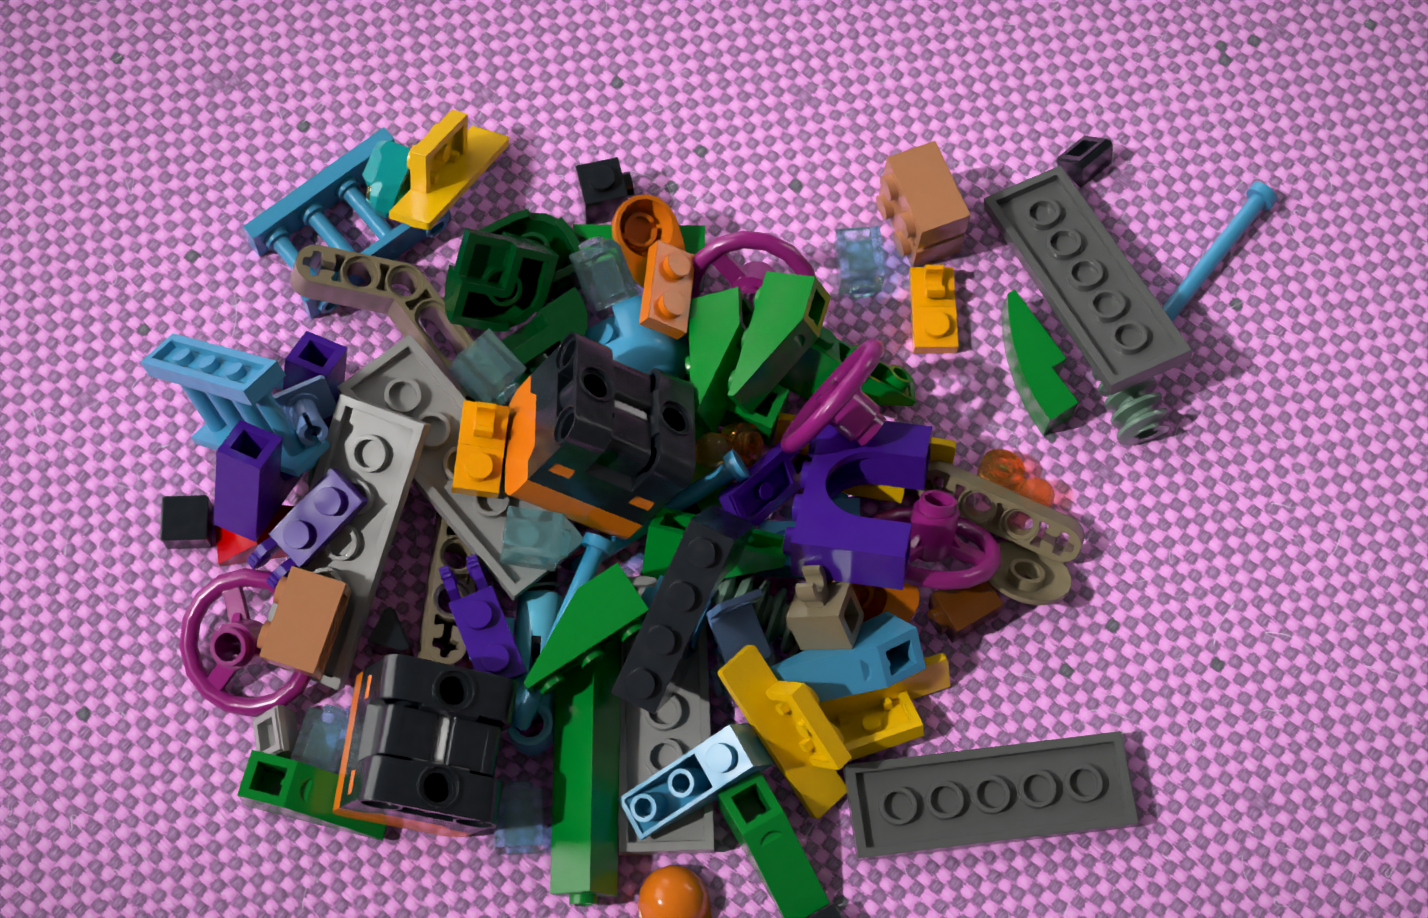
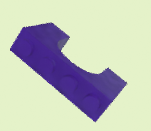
[214,331,348,542]
[783,421,932,590]

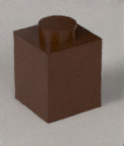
[927,581,1004,643]

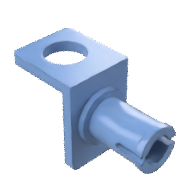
[273,375,336,446]
[706,588,771,664]

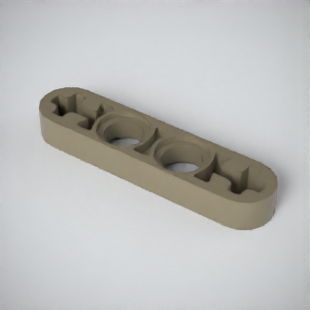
[917,460,1085,562]

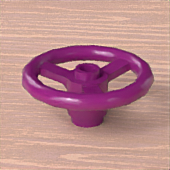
[691,230,816,307]
[781,338,886,454]
[870,490,1002,590]
[179,568,312,717]

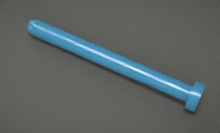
[1162,182,1278,322]
[571,450,750,572]
[513,532,615,731]

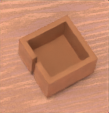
[876,141,971,267]

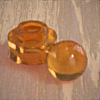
[695,422,763,469]
[977,449,1055,508]

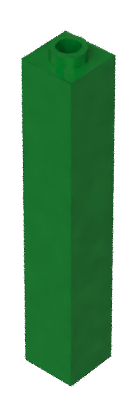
[550,612,621,907]

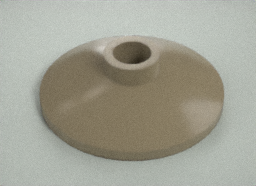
[989,541,1072,605]

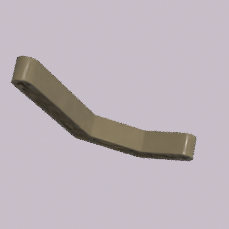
[290,245,502,665]

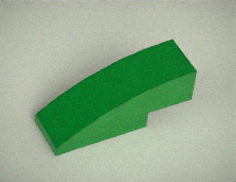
[1001,289,1079,436]

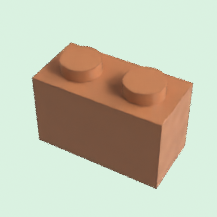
[257,566,352,680]

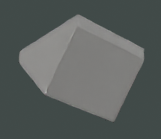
[252,705,302,759]

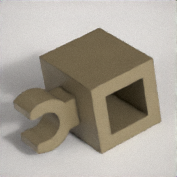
[785,565,864,650]

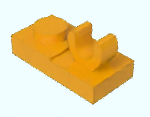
[909,264,959,354]
[451,400,510,499]

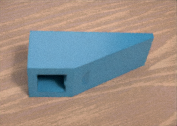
[769,611,926,702]
[618,723,774,840]

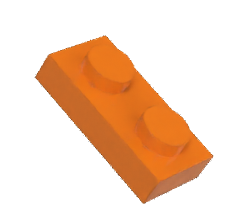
[639,240,694,340]

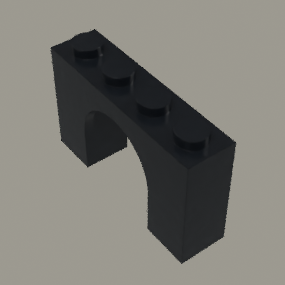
[611,505,755,714]

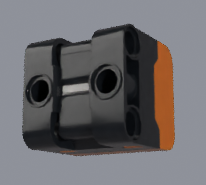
[505,332,696,540]
[332,654,519,837]

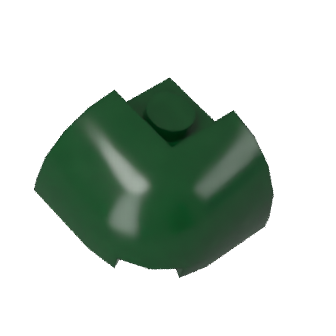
[479,208,593,304]
[444,228,559,332]
[488,287,588,388]

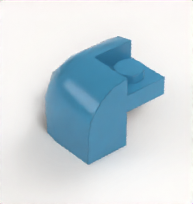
[585,295,690,379]

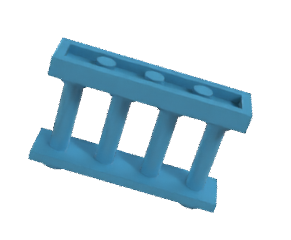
[243,127,451,319]
[140,333,331,477]

